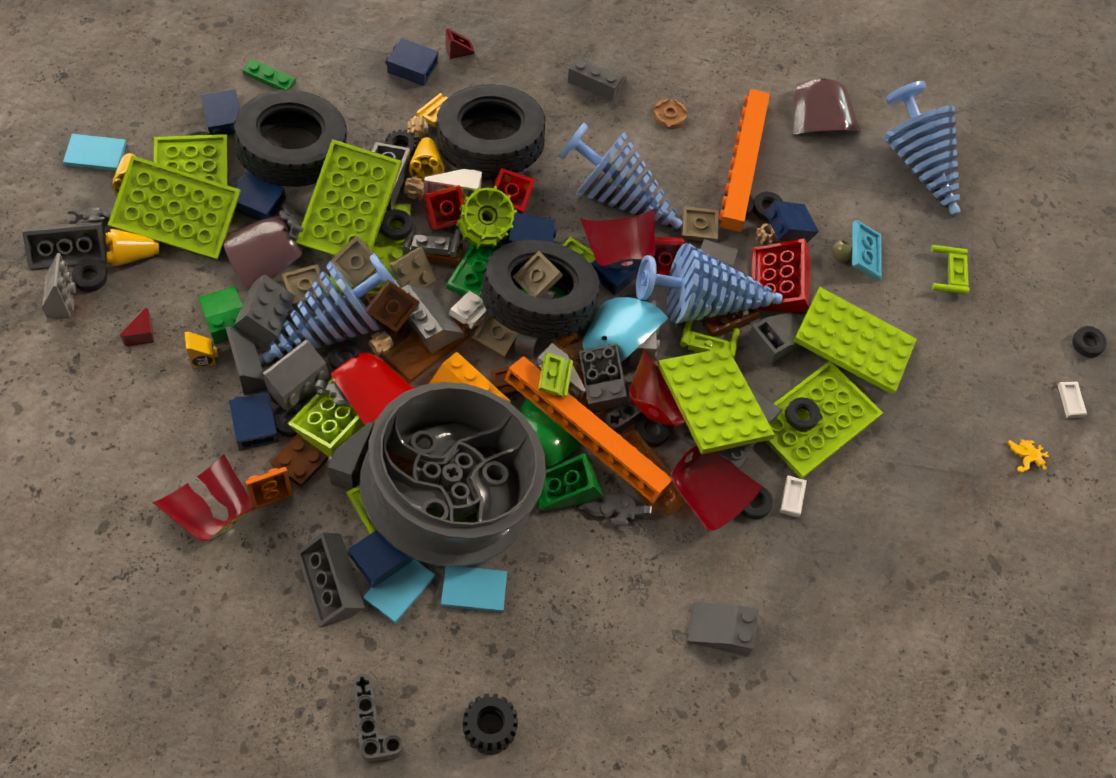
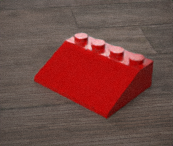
[752,238,811,313]

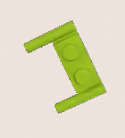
[931,245,970,295]
[680,321,740,358]

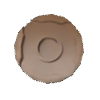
[653,99,687,129]

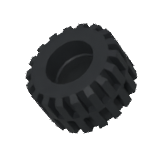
[463,693,518,755]

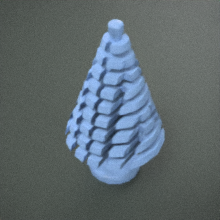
[883,81,961,216]
[558,122,683,230]
[636,243,782,324]
[262,253,398,364]

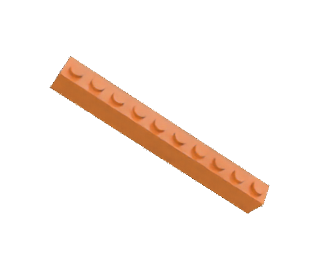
[718,89,770,232]
[504,356,672,503]

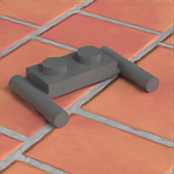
[402,225,462,257]

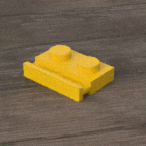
[417,93,448,127]

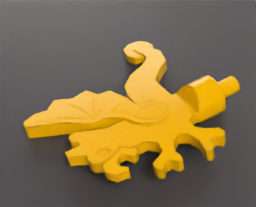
[1008,439,1049,473]

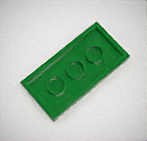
[446,243,503,298]

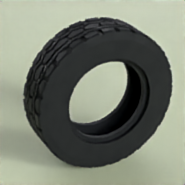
[437,84,546,177]
[234,90,347,187]
[481,240,600,339]

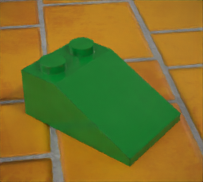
[198,286,242,345]
[538,453,603,511]

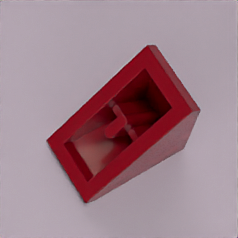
[445,28,475,59]
[120,308,154,346]

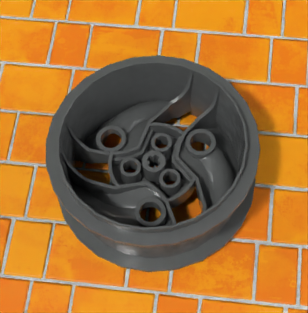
[360,382,546,567]

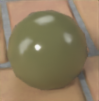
[832,240,852,262]

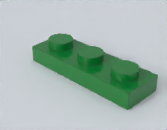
[242,59,296,90]

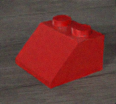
[494,168,535,214]
[425,185,465,230]
[653,237,685,276]

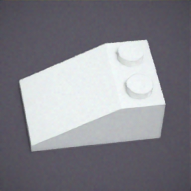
[424,169,482,199]

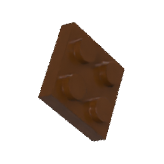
[365,280,420,333]
[271,434,328,488]

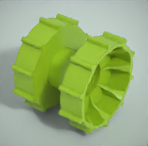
[456,186,517,249]

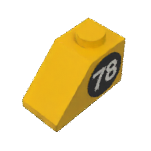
[185,332,219,368]

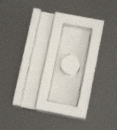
[449,291,488,329]

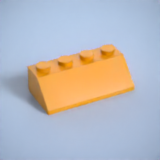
[429,352,511,403]

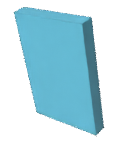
[63,134,127,171]
[852,220,882,281]
[363,559,435,624]
[441,566,507,613]

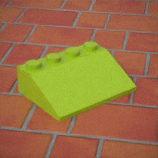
[288,378,377,457]

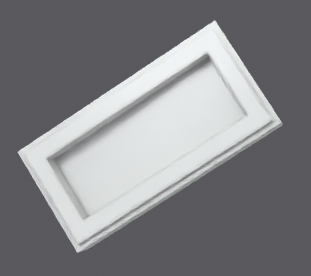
[1058,382,1087,418]
[780,476,807,518]

